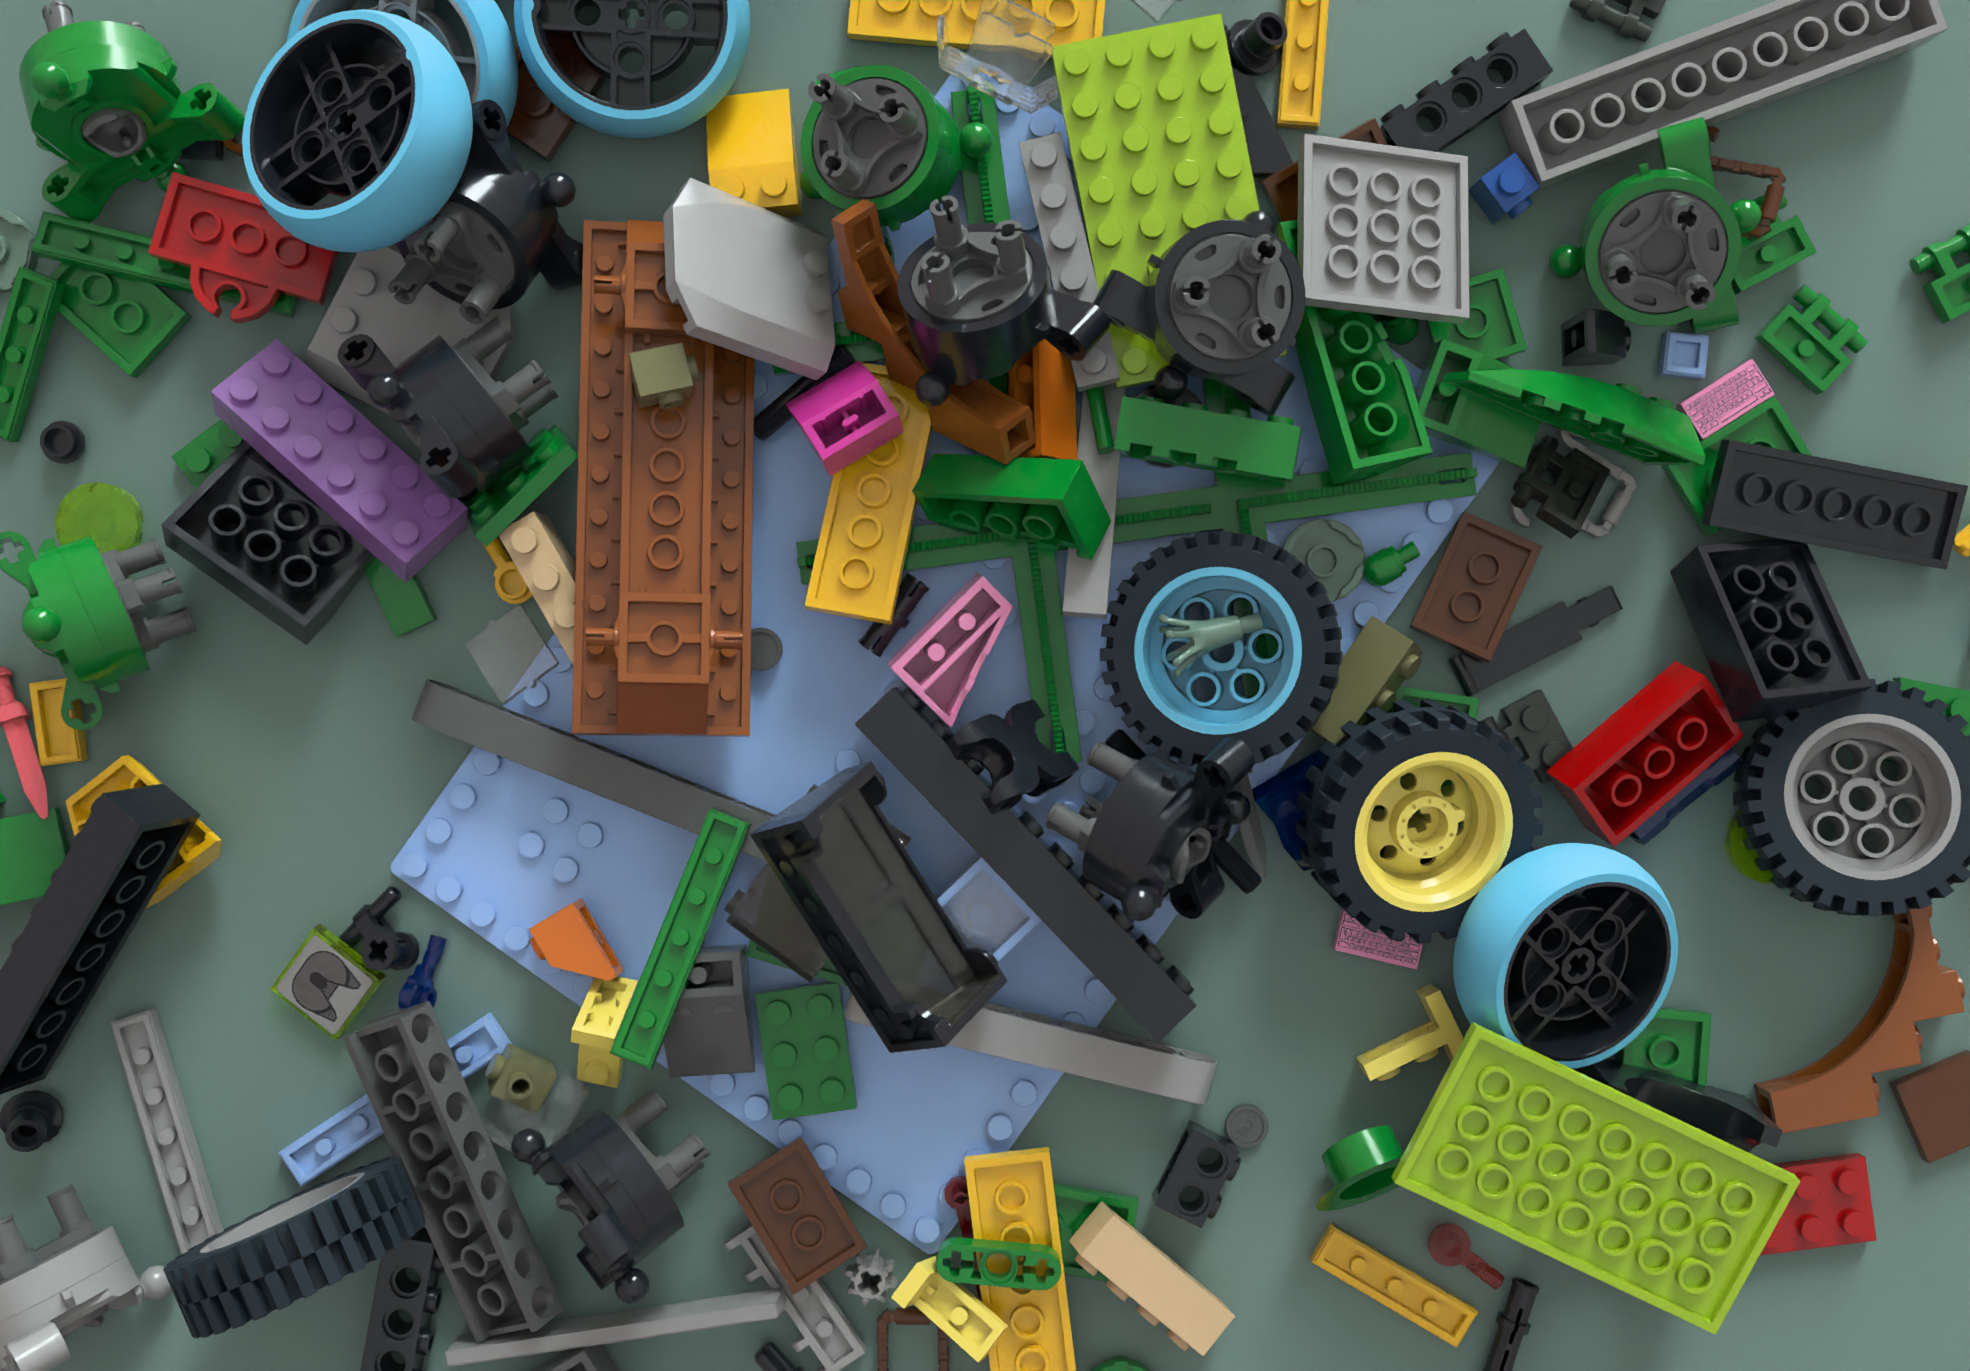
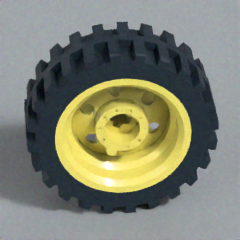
[1296,700,1544,943]

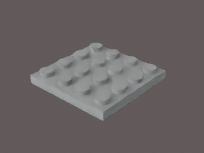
[1297,134,1469,325]

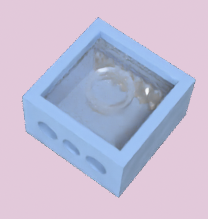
[935,855,1041,962]

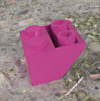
[786,360,904,476]

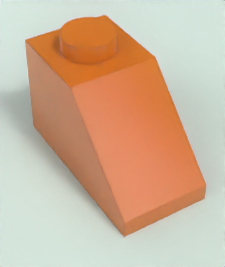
[529,898,624,981]

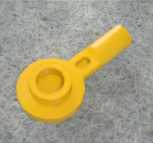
[482,537,533,604]

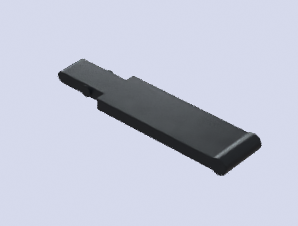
[1448,586,1623,697]

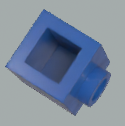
[1468,153,1540,224]

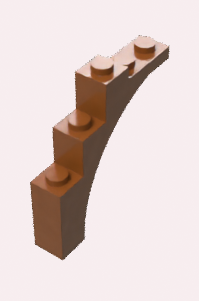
[831,199,1036,465]
[1754,905,1965,1134]

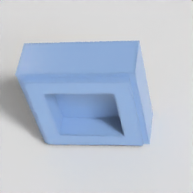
[1658,331,1709,380]

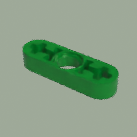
[936,1237,1061,1290]

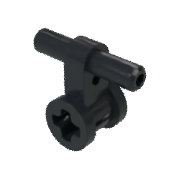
[335,886,419,971]

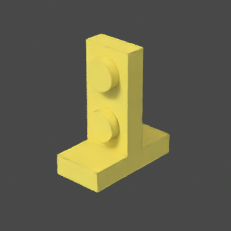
[571,976,638,1088]
[1355,983,1464,1081]
[891,1255,1009,1363]

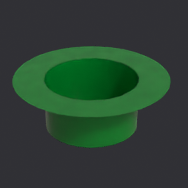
[1316,1125,1404,1211]

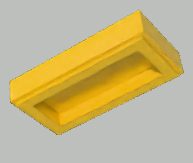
[29,678,88,766]

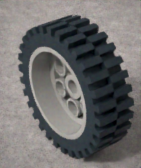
[1733,679,1970,916]
[163,1157,426,1339]

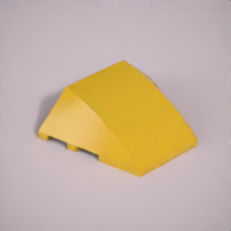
[65,755,222,909]

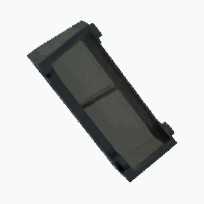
[750,761,1007,1053]

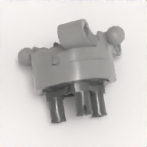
[0,1184,172,1371]

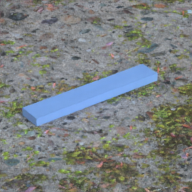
[278,1012,512,1187]

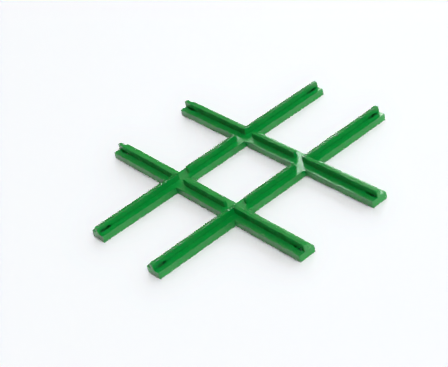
[773,84,1478,762]

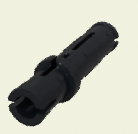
[1484,1277,1540,1371]

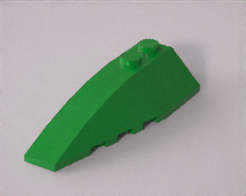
[1277,219,1433,484]
[1443,369,1706,465]

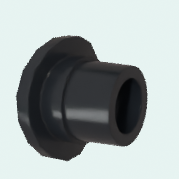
[1227,12,1287,76]
[0,1090,63,1152]

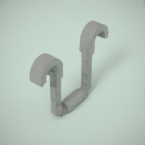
[1509,428,1637,538]

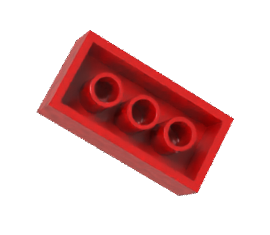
[1546,661,1745,847]

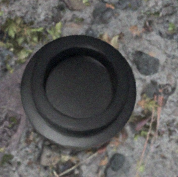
[40,421,85,464]

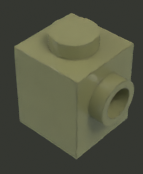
[629,342,699,409]
[485,1043,557,1114]

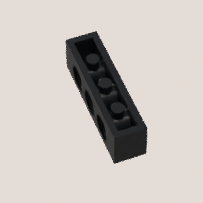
[1380,28,1553,152]
[360,1227,445,1371]

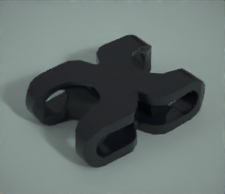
[946,700,1080,814]

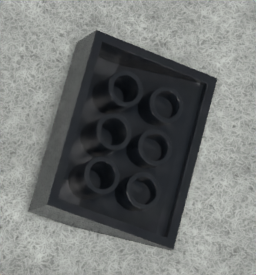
[161,440,376,645]
[1670,539,1872,722]

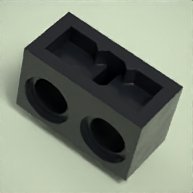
[1152,1120,1241,1228]

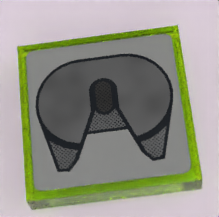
[270,923,386,1041]

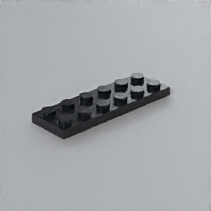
[1701,439,1968,570]

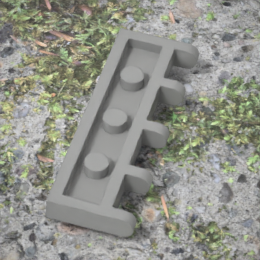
[723,1224,867,1371]

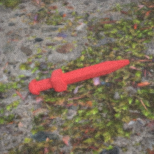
[0,666,49,819]

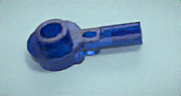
[398,934,447,1010]

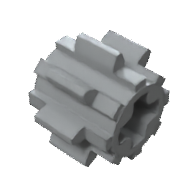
[845,1248,897,1306]

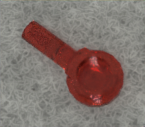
[1428,1223,1505,1290]

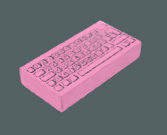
[1676,359,1774,441]
[1332,909,1423,970]

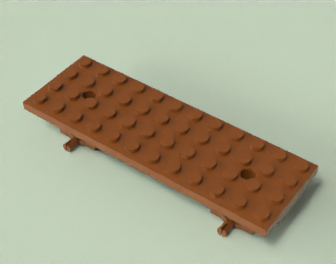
[572,219,755,737]

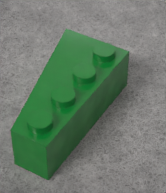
[1114,396,1302,483]
[912,453,1111,560]

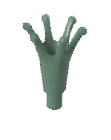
[1158,612,1264,678]

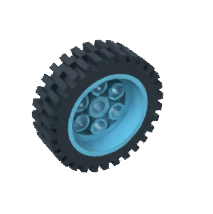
[1100,531,1343,766]

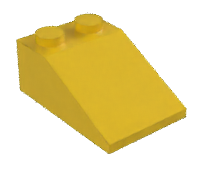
[706,89,803,218]

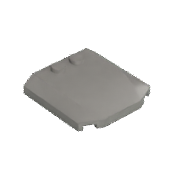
[663,178,835,380]
[305,244,515,416]

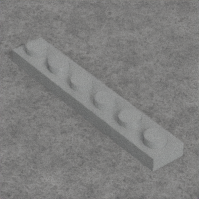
[1019,132,1121,392]

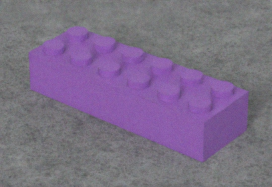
[211,339,468,583]

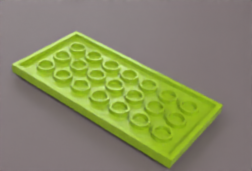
[1051,13,1287,390]
[1391,1022,1801,1335]

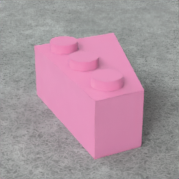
[887,573,1013,728]

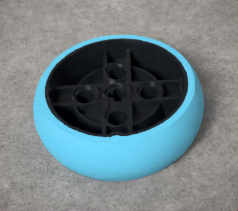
[514,0,750,138]
[242,9,473,253]
[1453,843,1678,1069]

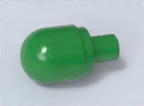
[1379,314,1418,345]
[1362,541,1421,587]

